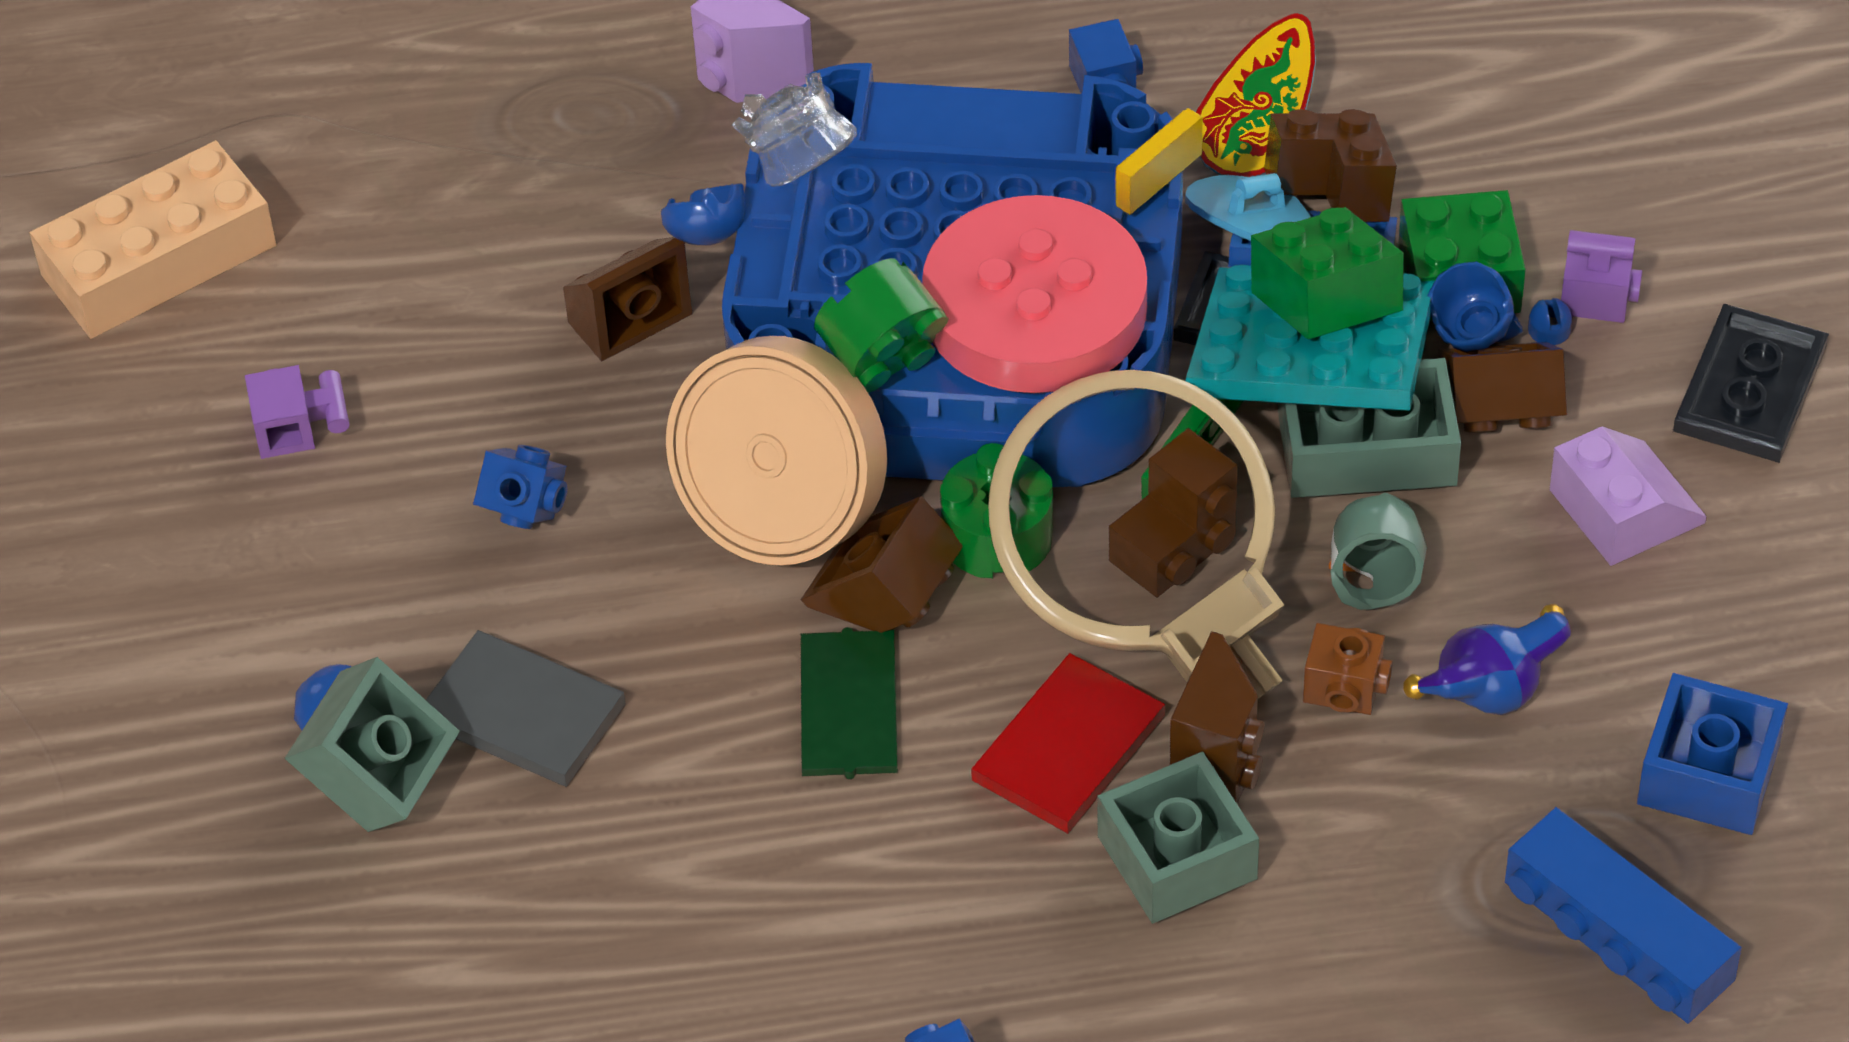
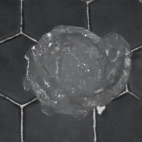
[732,72,857,187]

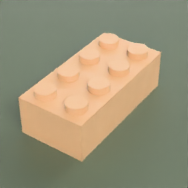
[29,140,277,339]

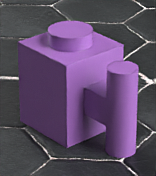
[1561,230,1642,323]
[245,365,350,459]

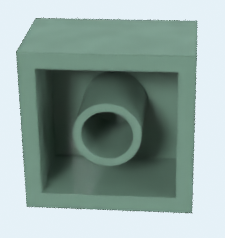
[284,657,460,832]
[1097,752,1259,924]

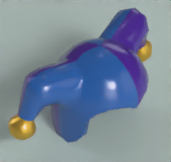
[1403,604,1571,715]

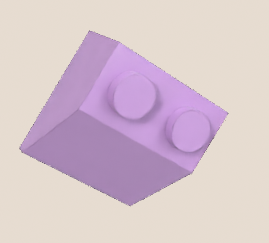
[691,0,814,103]
[1550,426,1706,566]

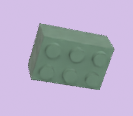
[1278,358,1461,498]

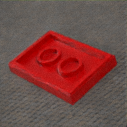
[971,653,1165,834]

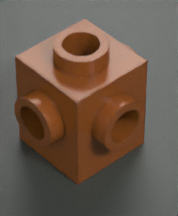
[1303,623,1393,715]

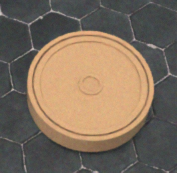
[666,336,887,566]

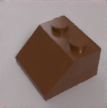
[563,237,692,362]
[1438,341,1567,432]
[800,496,963,633]
[1170,631,1264,804]

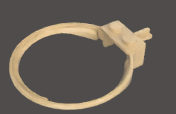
[988,370,1284,699]

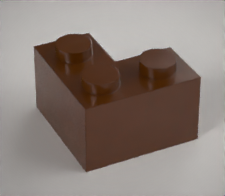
[1264,109,1397,222]
[1109,428,1237,598]

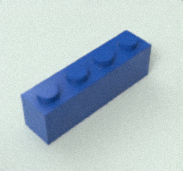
[1505,807,1742,1024]

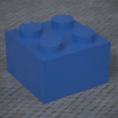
[1637,673,1788,835]

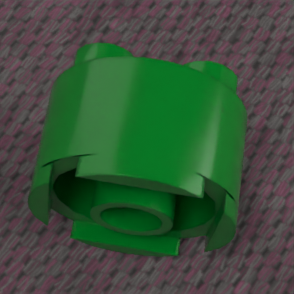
[814,258,949,393]
[940,443,1053,579]

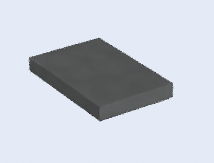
[426,630,626,787]

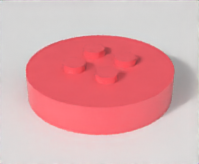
[922,195,1147,393]

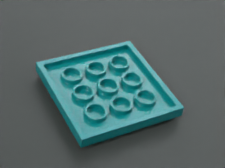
[1186,265,1435,410]

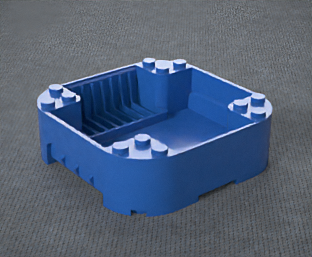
[722,63,1183,487]

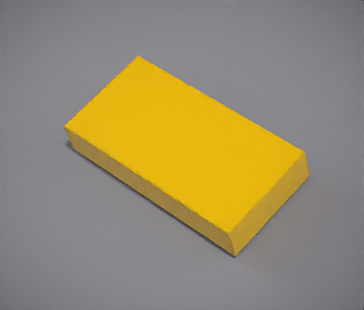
[1116,108,1203,215]

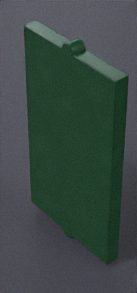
[800,627,898,779]

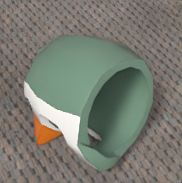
[1329,492,1427,610]

